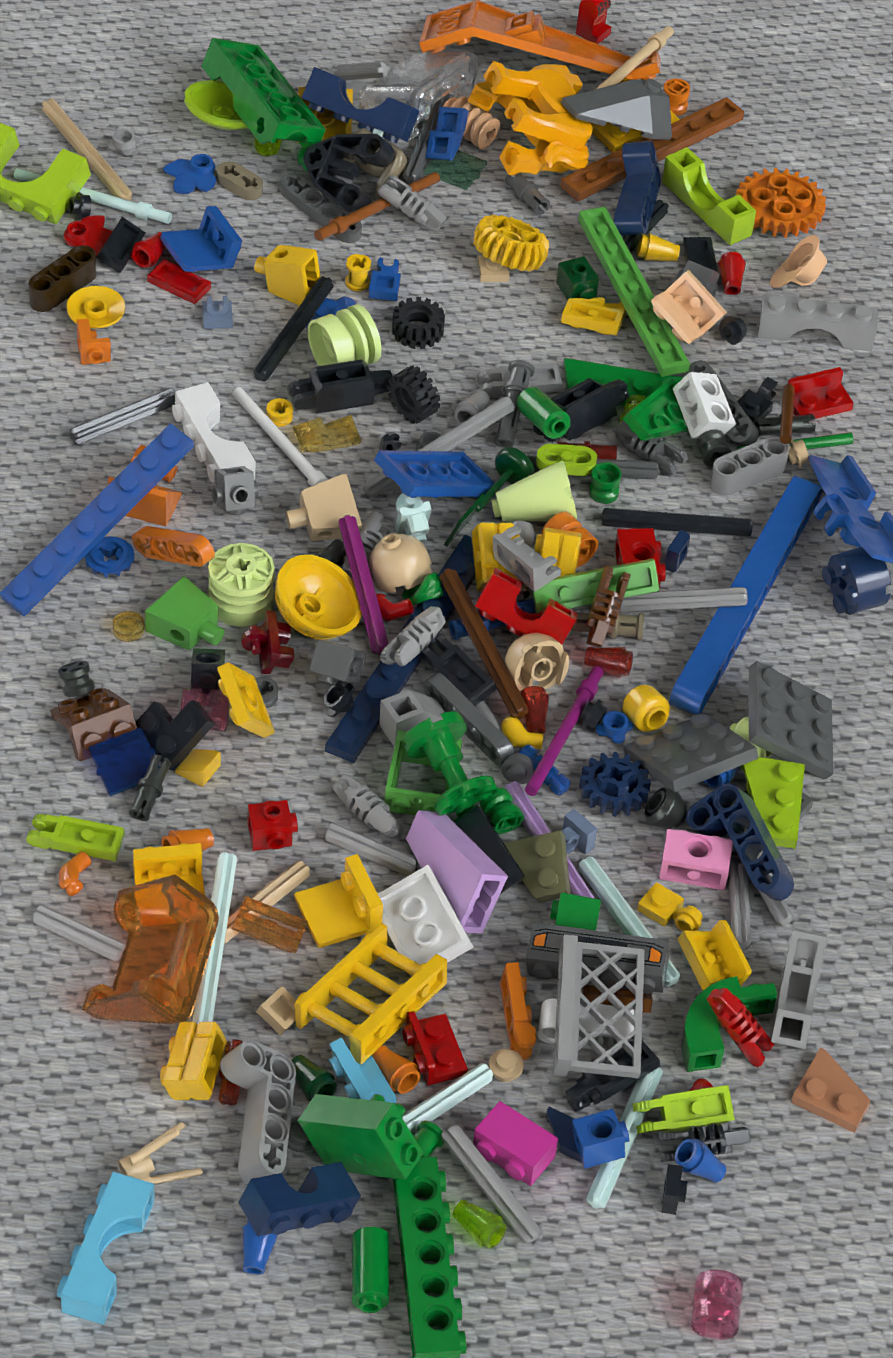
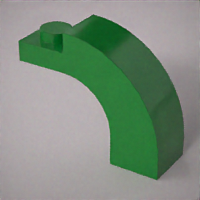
[681,976,777,1072]

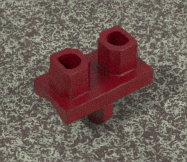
[241,610,295,674]

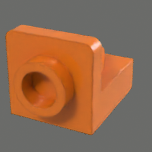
[77,318,111,364]

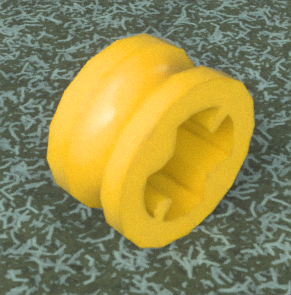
[266,398,293,427]

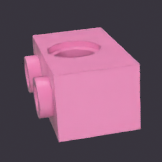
[659,829,733,890]

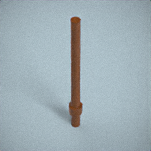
[314,172,440,241]

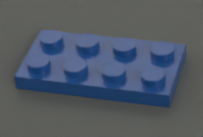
[374,450,495,498]

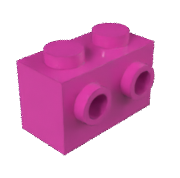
[473,1101,558,1187]

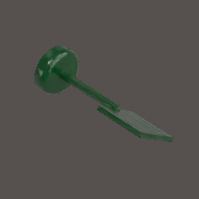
[444,447,535,547]

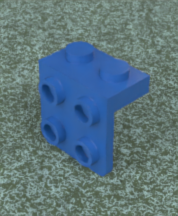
[160,206,243,272]

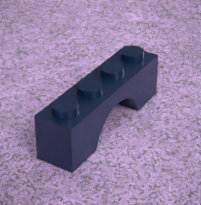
[302,67,420,144]

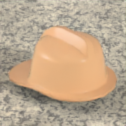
[770,235,827,288]

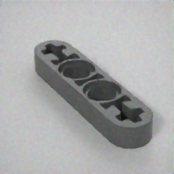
[280,173,362,243]
[686,360,759,447]
[423,672,514,766]

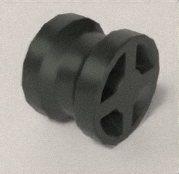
[696,429,731,467]
[58,661,95,697]

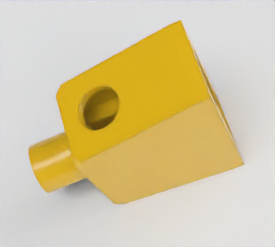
[254,245,321,305]

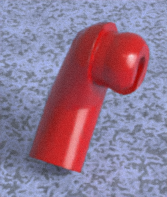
[376,593,414,622]

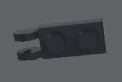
[420,634,497,706]

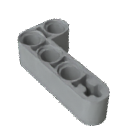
[220,1040,296,1185]

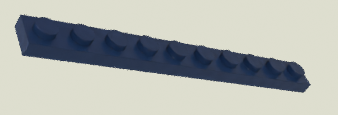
[325,535,476,763]

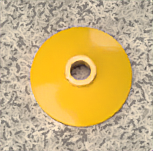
[67,286,125,329]

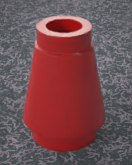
[131,232,166,268]
[717,252,746,295]

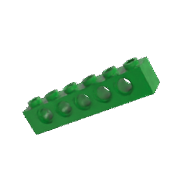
[392,1156,466,1358]

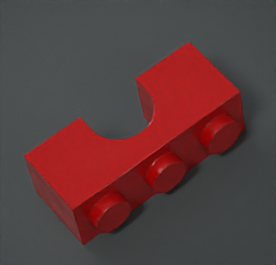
[475,567,578,645]

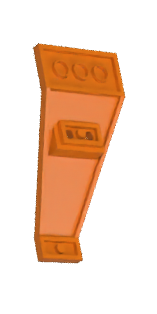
[419,0,660,80]

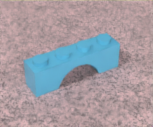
[57,1172,155,1325]

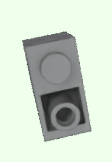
[379,689,445,746]

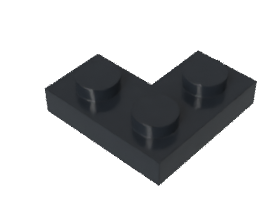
[135,700,215,770]

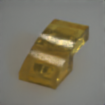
[293,415,362,452]

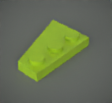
[740,757,805,849]

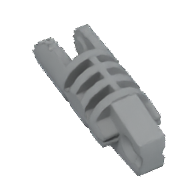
[378,175,447,232]
[342,511,390,578]
[380,606,446,666]
[332,774,404,839]

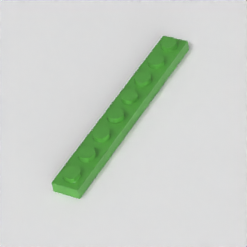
[578,207,690,377]

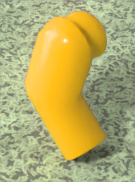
[501,716,543,750]

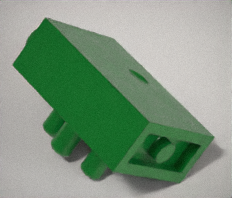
[298,1094,423,1180]

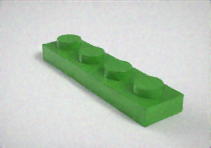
[532,559,660,613]

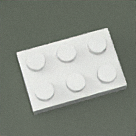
[378,865,474,977]

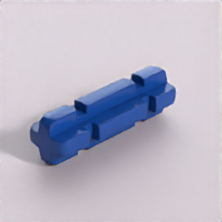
[518,744,571,796]

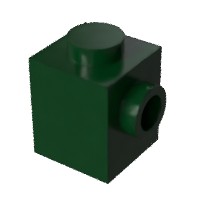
[556,256,599,300]

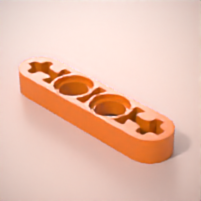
[132,526,215,567]

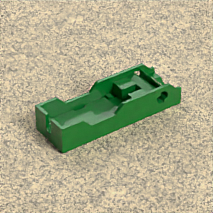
[201,38,326,149]

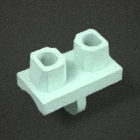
[395,494,432,543]

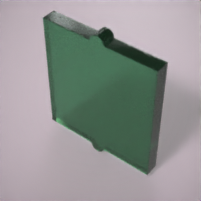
[424,150,488,191]

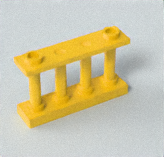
[294,923,447,1065]

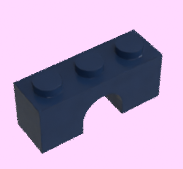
[238,1162,361,1237]

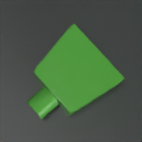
[145,576,225,650]

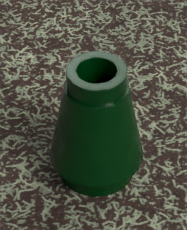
[291,1055,337,1101]

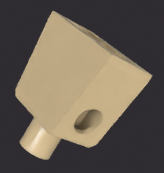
[285,473,362,541]

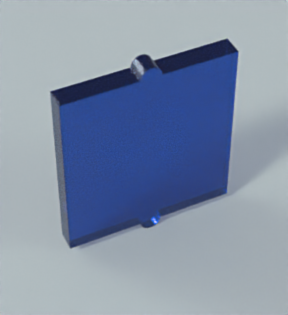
[88,728,160,797]

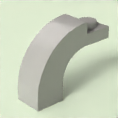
[771,928,827,1049]

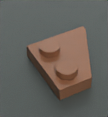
[791,1047,871,1133]

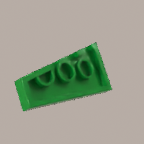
[563,358,683,406]

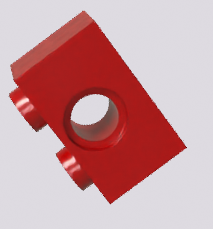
[614,528,666,588]

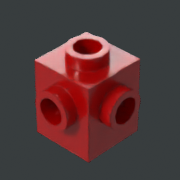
[247,800,298,851]

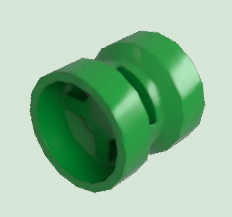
[589,462,622,504]
[480,788,524,834]

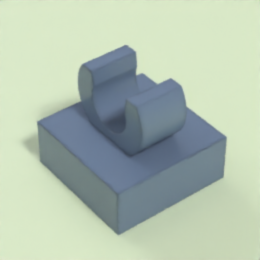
[202,296,233,329]
[562,809,597,854]

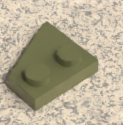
[504,830,571,902]

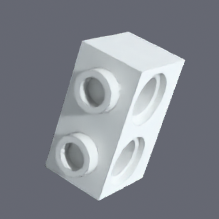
[673,372,736,439]

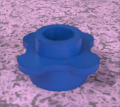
[596,711,633,744]

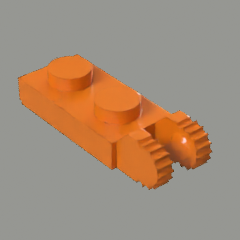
[499,962,537,1061]

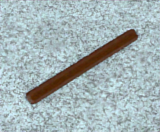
[439,568,529,719]

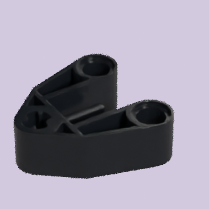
[303,133,395,213]

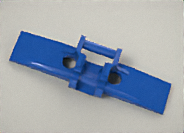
[808,455,893,563]

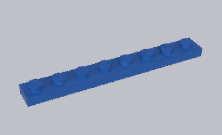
[0,423,194,616]

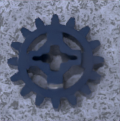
[579,752,651,817]

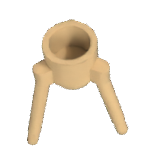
[117,1122,203,1184]

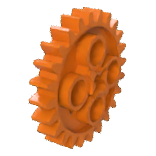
[736,168,826,238]

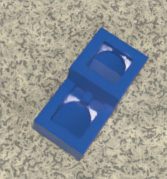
[426,107,469,161]

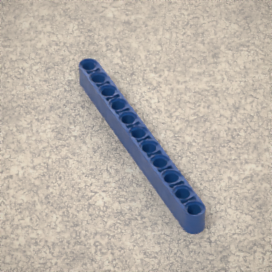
[669,475,823,715]

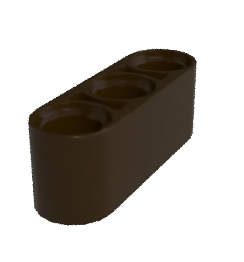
[28,245,96,312]

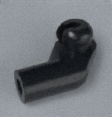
[379,433,401,451]

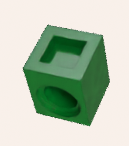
[550,892,601,931]

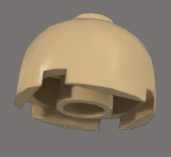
[368,533,432,593]
[504,633,569,699]

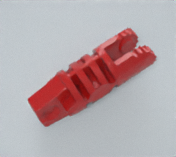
[707,988,775,1068]

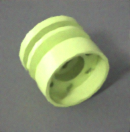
[308,304,382,366]
[208,543,275,627]

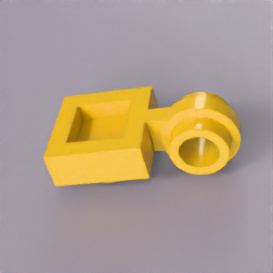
[637,882,703,931]

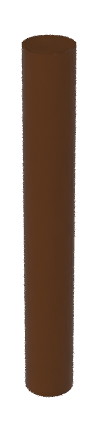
[780,384,795,444]

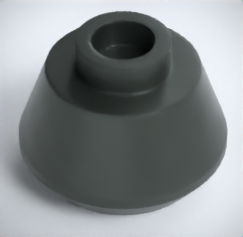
[644,787,687,829]

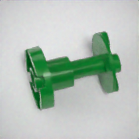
[402,711,498,817]

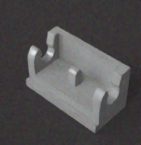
[493,526,561,592]

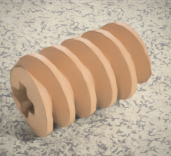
[443,96,500,150]

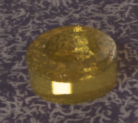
[113,611,144,642]

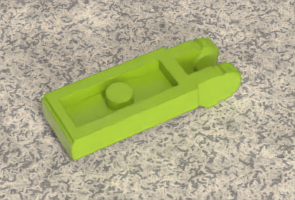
[26,813,125,862]
[632,1085,735,1134]

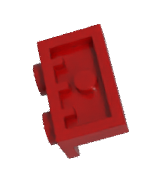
[788,367,854,419]
[402,1011,468,1086]

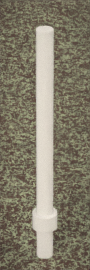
[232,387,329,486]

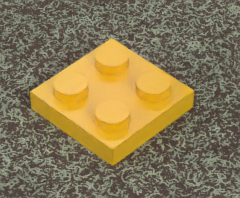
[217,662,275,738]

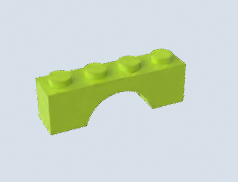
[662,147,756,246]

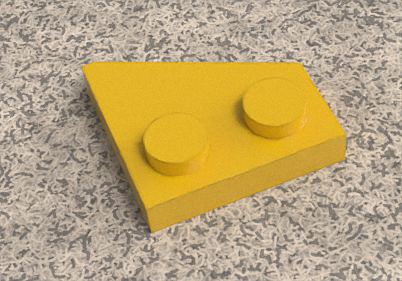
[561,298,627,336]

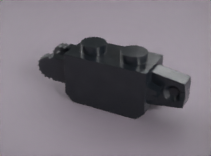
[287,360,393,414]
[532,378,629,443]

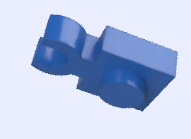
[369,257,401,301]

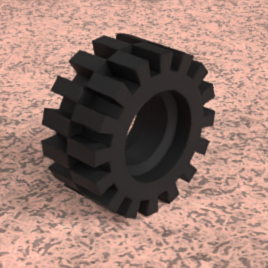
[392,297,445,349]
[387,365,440,424]

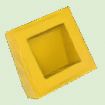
[175,749,221,787]

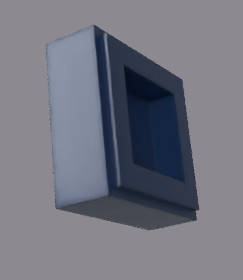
[665,530,690,573]

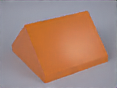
[108,476,182,527]

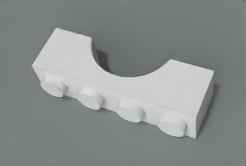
[172,382,256,483]

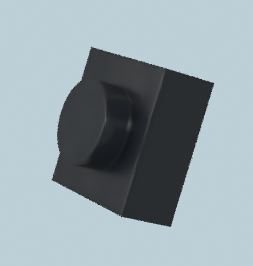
[661,1164,688,1215]

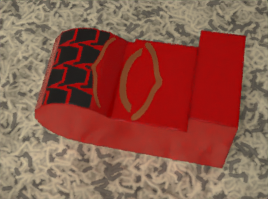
[576,0,612,44]

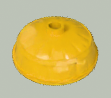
[275,555,362,640]

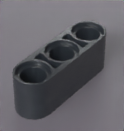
[453,804,525,894]

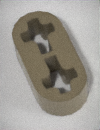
[217,161,263,200]

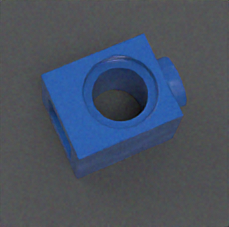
[572,1109,629,1169]

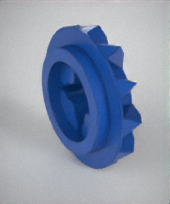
[85,536,135,578]

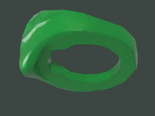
[402,572,443,605]

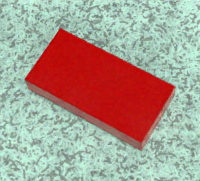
[147,260,211,304]

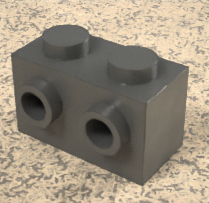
[308,639,368,685]

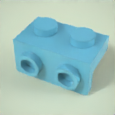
[328,1037,397,1103]

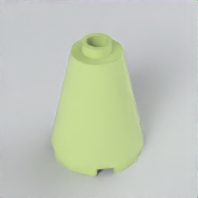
[491,461,577,522]

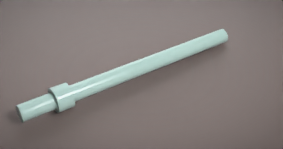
[14,168,172,224]

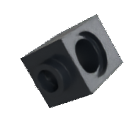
[191,648,225,695]

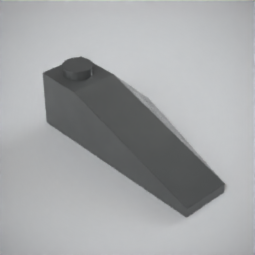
[561,79,672,140]

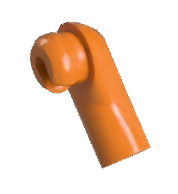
[59,851,92,896]

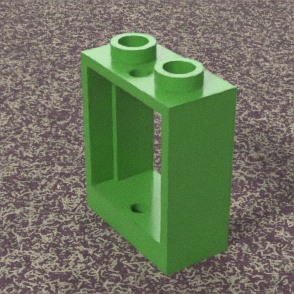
[385,730,462,818]

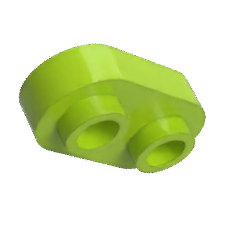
[536,444,597,476]

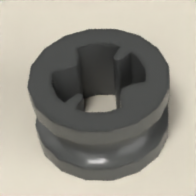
[255,677,278,709]

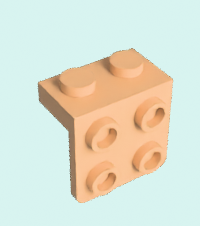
[651,270,727,344]

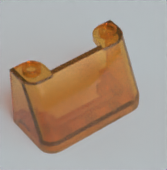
[82,874,219,1024]

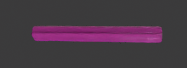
[338,515,389,655]

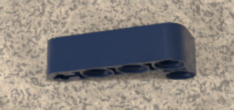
[614,141,661,236]
[686,784,794,901]

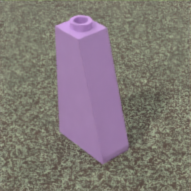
[406,810,508,933]

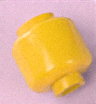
[622,684,670,732]

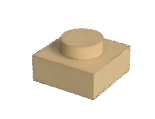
[478,255,509,282]
[256,986,296,1036]

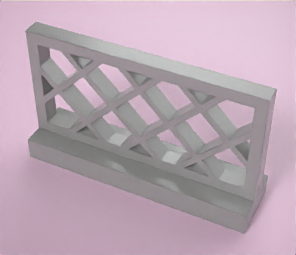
[553,934,645,1078]

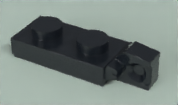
[565,1040,660,1112]

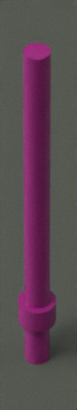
[525,666,604,796]

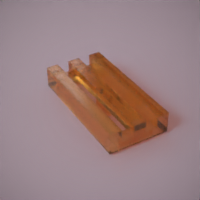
[232,896,308,954]

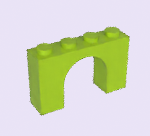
[0,123,91,224]

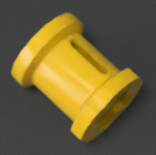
[345,254,371,291]

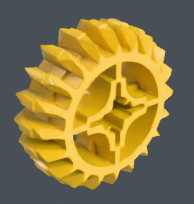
[473,214,549,272]

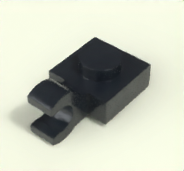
[732,377,778,423]

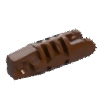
[586,565,631,648]

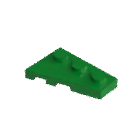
[622,378,689,441]

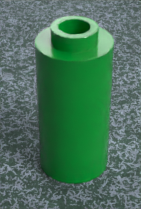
[517,387,570,439]
[352,1227,389,1313]

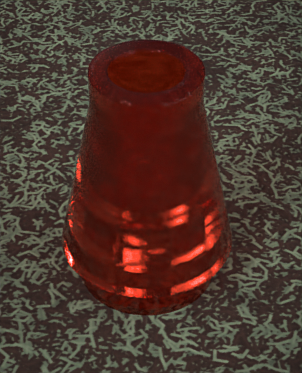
[584,647,633,678]
[520,686,550,734]

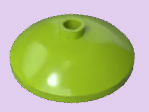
[184,80,248,131]

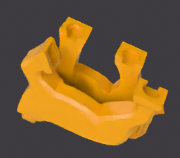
[467,61,593,175]

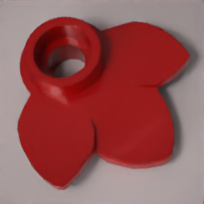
[64,215,112,257]

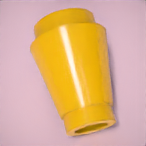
[637,233,680,262]

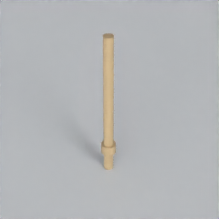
[596,26,674,89]

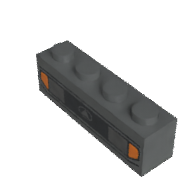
[526,922,669,994]

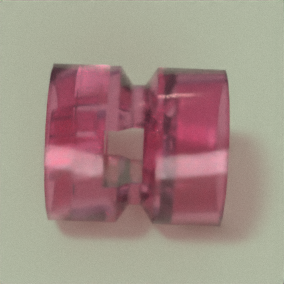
[181,687,229,732]
[691,1270,743,1340]

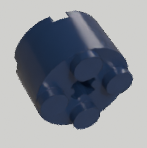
[822,547,891,615]

